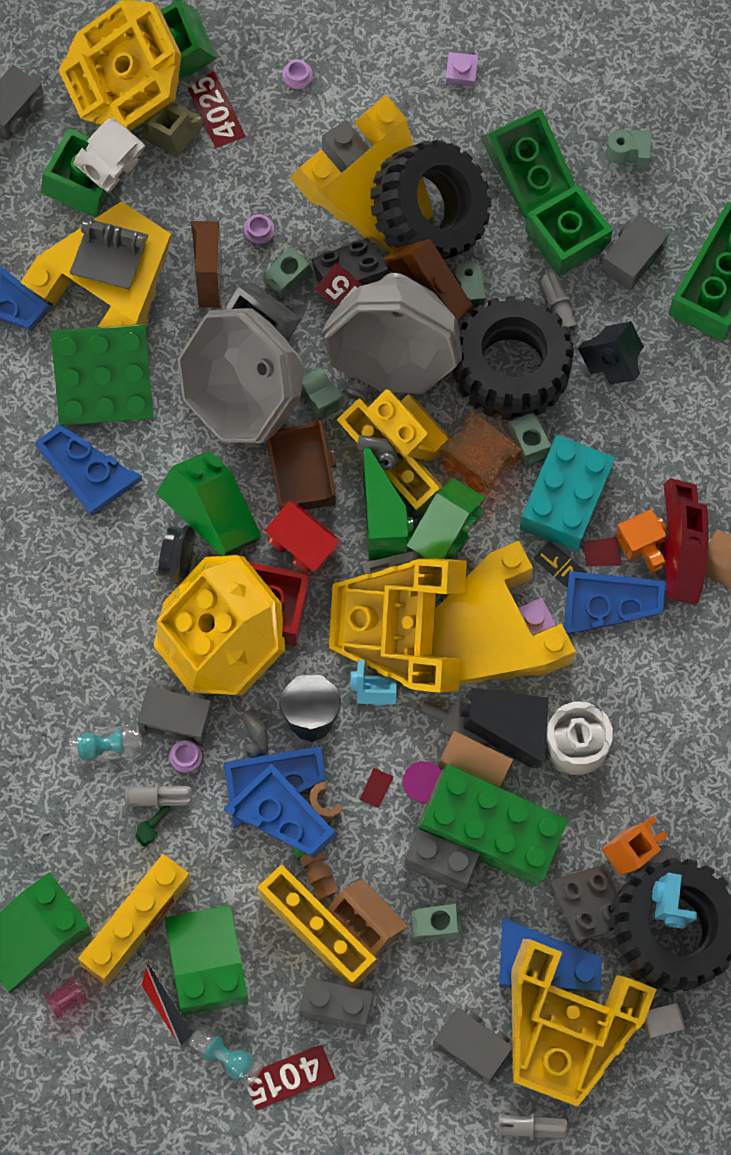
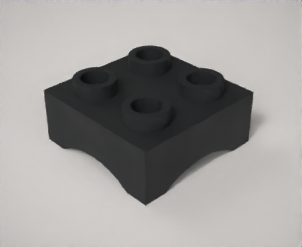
[311,238,390,309]

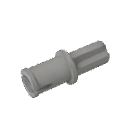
[540,273,579,332]
[125,783,192,809]
[499,1113,567,1141]

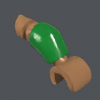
[293,782,343,900]

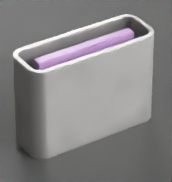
[643,1003,686,1040]

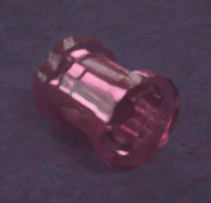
[43,976,87,1020]

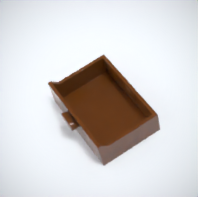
[191,221,222,308]
[384,239,473,320]
[267,420,337,512]

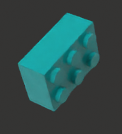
[519,435,615,552]

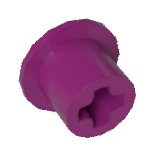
[402,761,441,803]

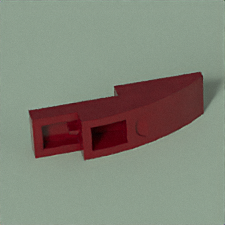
[663,478,709,605]

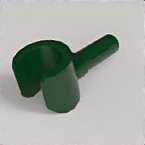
[136,806,171,847]

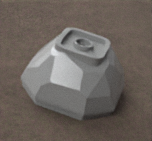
[322,273,462,394]
[177,308,304,443]

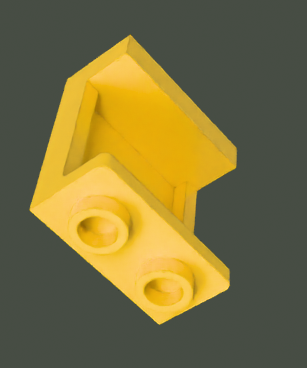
[365,389,452,461]

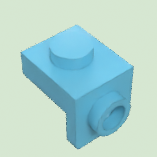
[351,660,397,706]
[652,873,697,928]

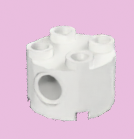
[74,118,145,193]
[545,702,613,775]

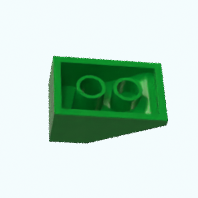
[128,0,217,79]
[480,108,576,218]
[363,448,414,561]
[156,451,261,556]
[0,872,92,993]
[165,905,249,1016]

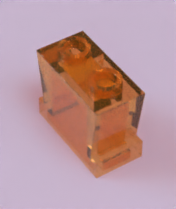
[440,412,522,496]

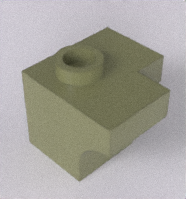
[140,104,204,157]

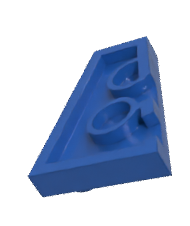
[0,265,51,331]
[35,425,142,516]
[564,571,666,635]
[223,746,326,829]
[223,764,338,858]
[499,918,602,993]

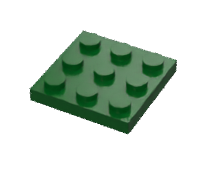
[51,323,153,425]

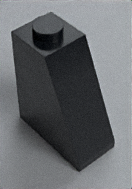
[459,688,549,769]

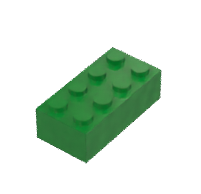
[668,202,731,342]
[415,764,568,886]

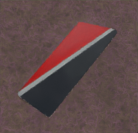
[142,963,193,1046]

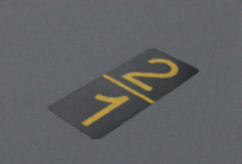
[534,541,587,588]

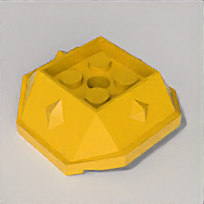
[58,0,181,131]
[154,555,285,696]

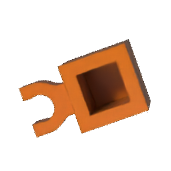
[615,509,667,575]
[601,816,668,876]

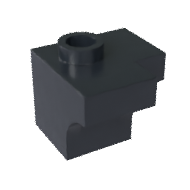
[578,321,644,385]

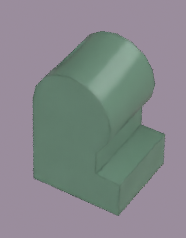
[607,130,652,170]
[263,246,314,299]
[455,261,485,312]
[301,367,343,420]
[508,413,551,467]
[411,903,463,941]

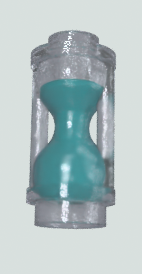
[68,724,143,765]
[188,1025,264,1088]

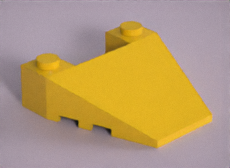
[289,95,434,253]
[20,201,172,327]
[432,541,576,685]
[329,558,467,693]
[511,939,656,1107]

